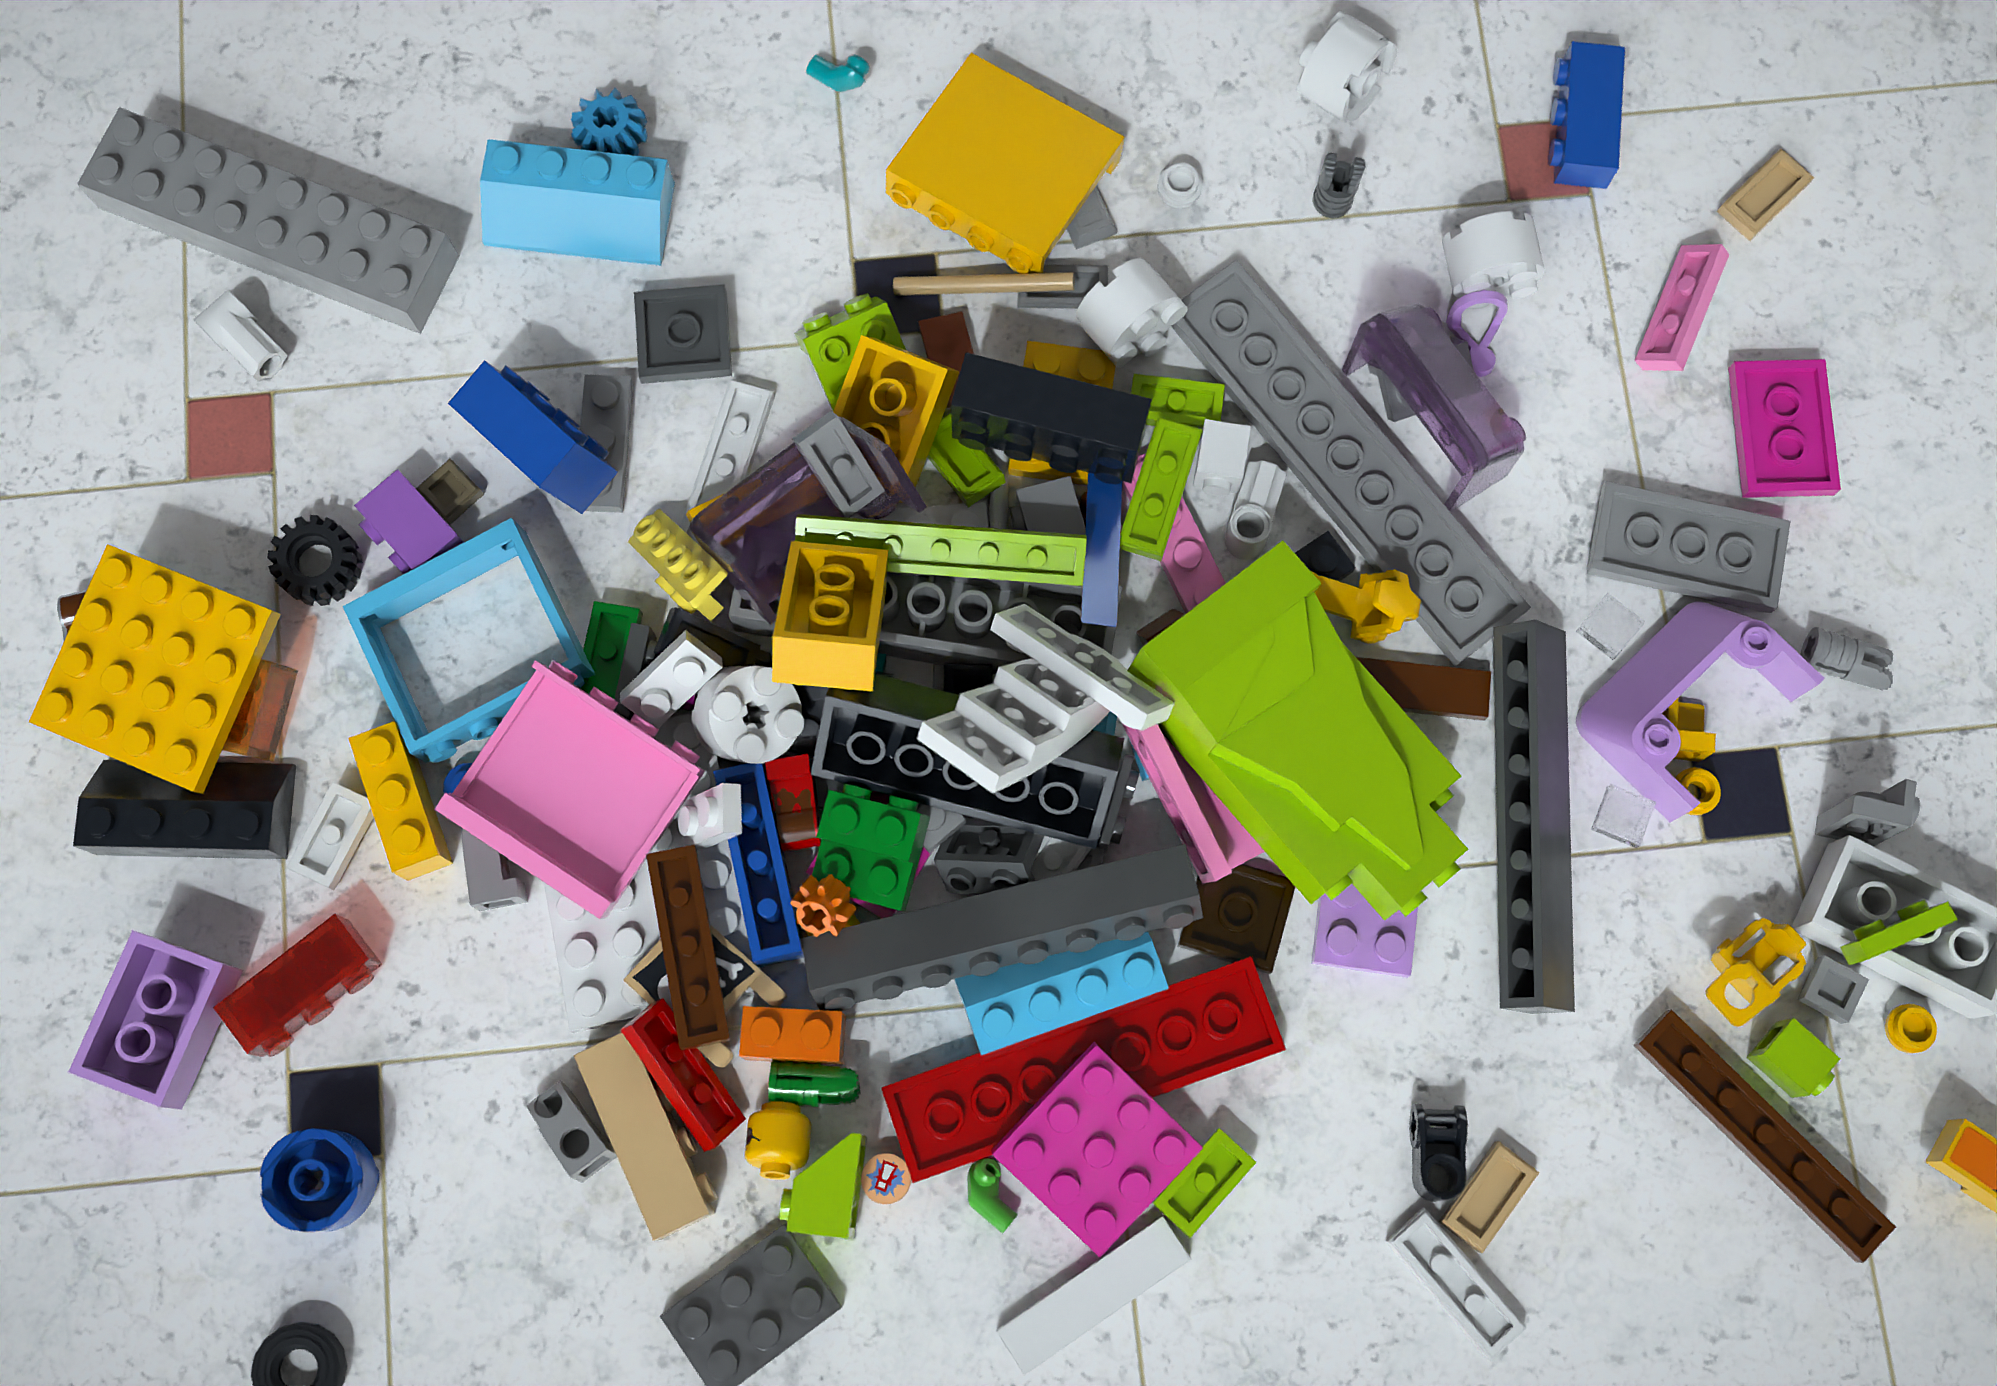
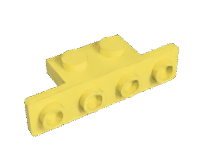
[628,509,728,622]

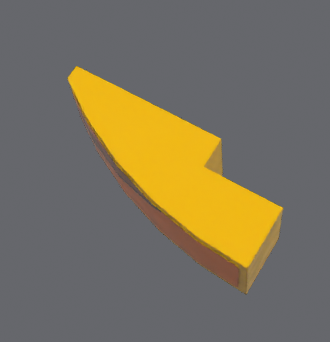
[1925,1118,1997,1213]

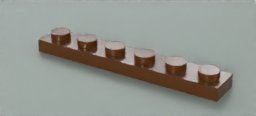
[1633,1009,1896,1263]

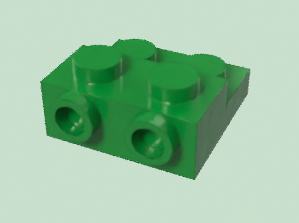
[812,784,931,912]

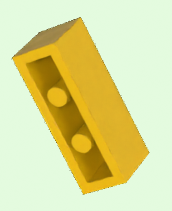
[348,721,453,881]

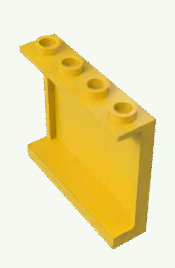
[885,52,1125,274]

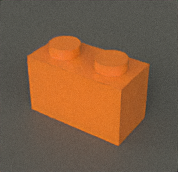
[739,1006,846,1066]

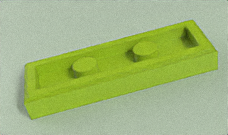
[1120,416,1203,561]

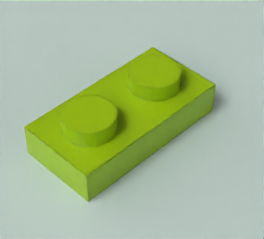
[1131,373,1225,429]
[1840,899,1958,965]
[1152,1128,1257,1238]

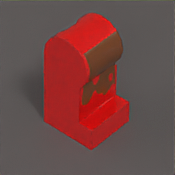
[765,754,822,852]

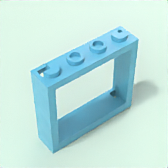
[343,518,595,763]

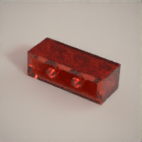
[213,914,383,1057]

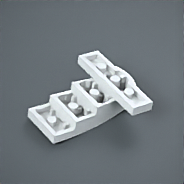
[917,604,1175,793]

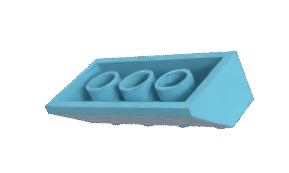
[480,139,675,266]
[954,932,1169,1055]

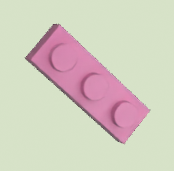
[1635,244,1729,371]

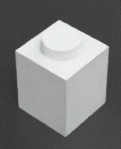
[1193,419,1251,496]

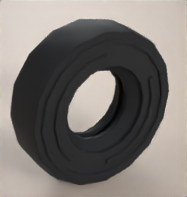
[251,1322,347,1386]

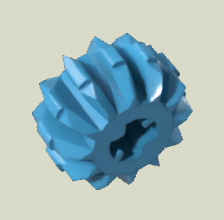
[571,87,648,156]

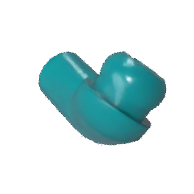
[806,54,870,92]

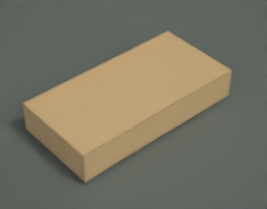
[1717,149,1814,241]
[1438,1141,1540,1253]

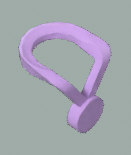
[1446,290,1508,377]

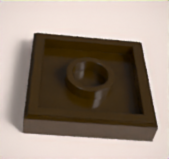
[1177,864,1295,974]

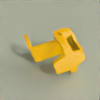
[1311,569,1421,644]
[1705,918,1807,1027]

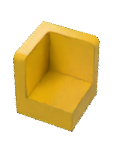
[1662,698,1716,762]

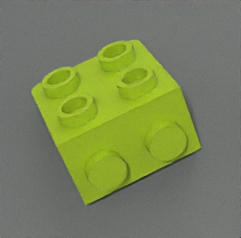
[794,294,906,411]

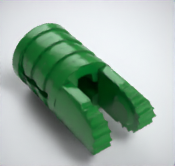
[768,1060,861,1107]

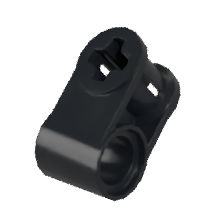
[1409,1104,1468,1202]

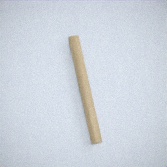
[893,272,1075,296]

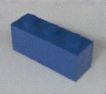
[1548,41,1625,189]

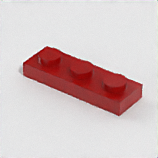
[620,998,746,1152]

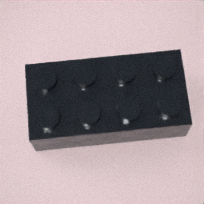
[951,352,1152,484]

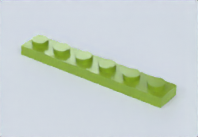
[795,514,1087,586]

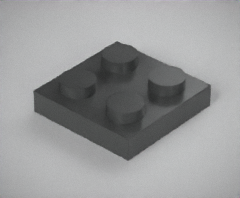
[634,284,732,384]

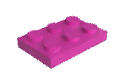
[1728,359,1841,498]

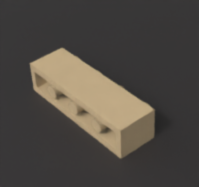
[573,1033,718,1241]

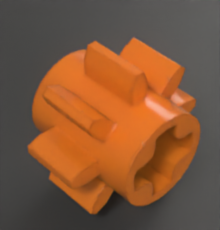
[790,874,856,937]

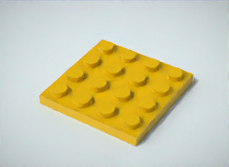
[29,544,281,794]

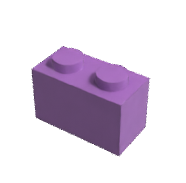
[354,469,464,574]

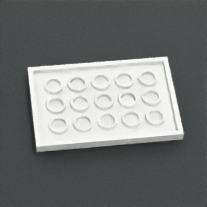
[544,713,760,1033]

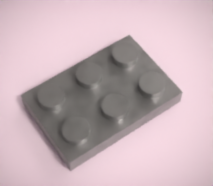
[659,1224,842,1386]

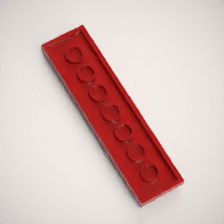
[881,957,1286,1183]

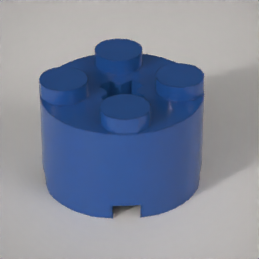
[260,1128,380,1232]

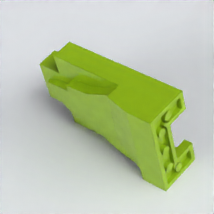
[1127,540,1469,921]

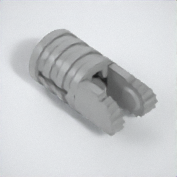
[1800,627,1893,690]

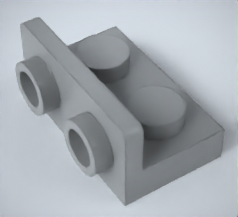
[1815,779,1920,847]

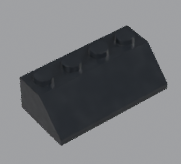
[73,760,296,859]

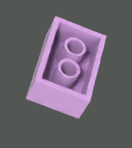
[68,930,243,1110]

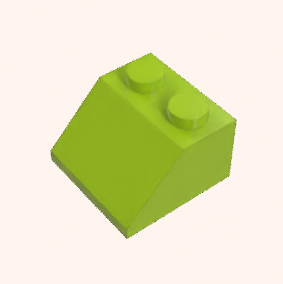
[779,1133,867,1239]

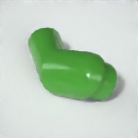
[967,1157,1018,1234]

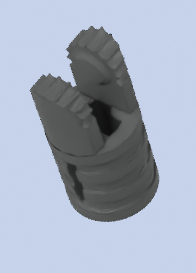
[1313,153,1366,218]

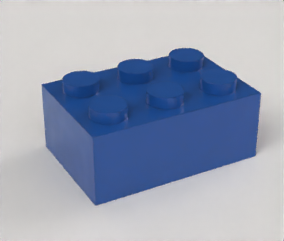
[448,360,618,514]

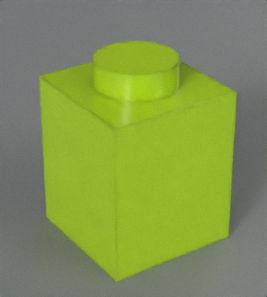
[1746,1018,1841,1098]

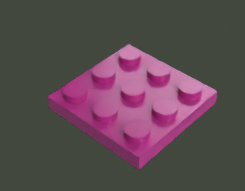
[991,1042,1203,1258]

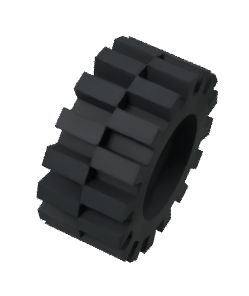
[267,515,363,606]

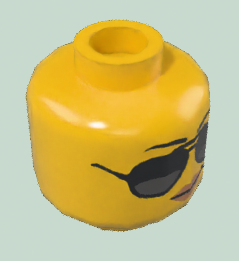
[744,1102,812,1180]

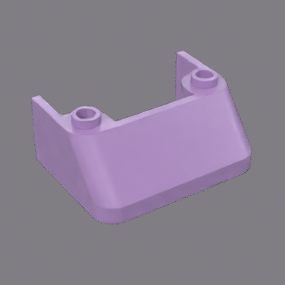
[1576,602,1825,822]

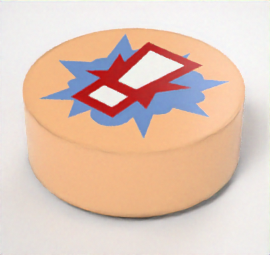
[861,1153,911,1204]

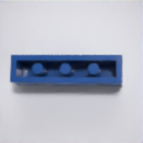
[713,763,804,968]

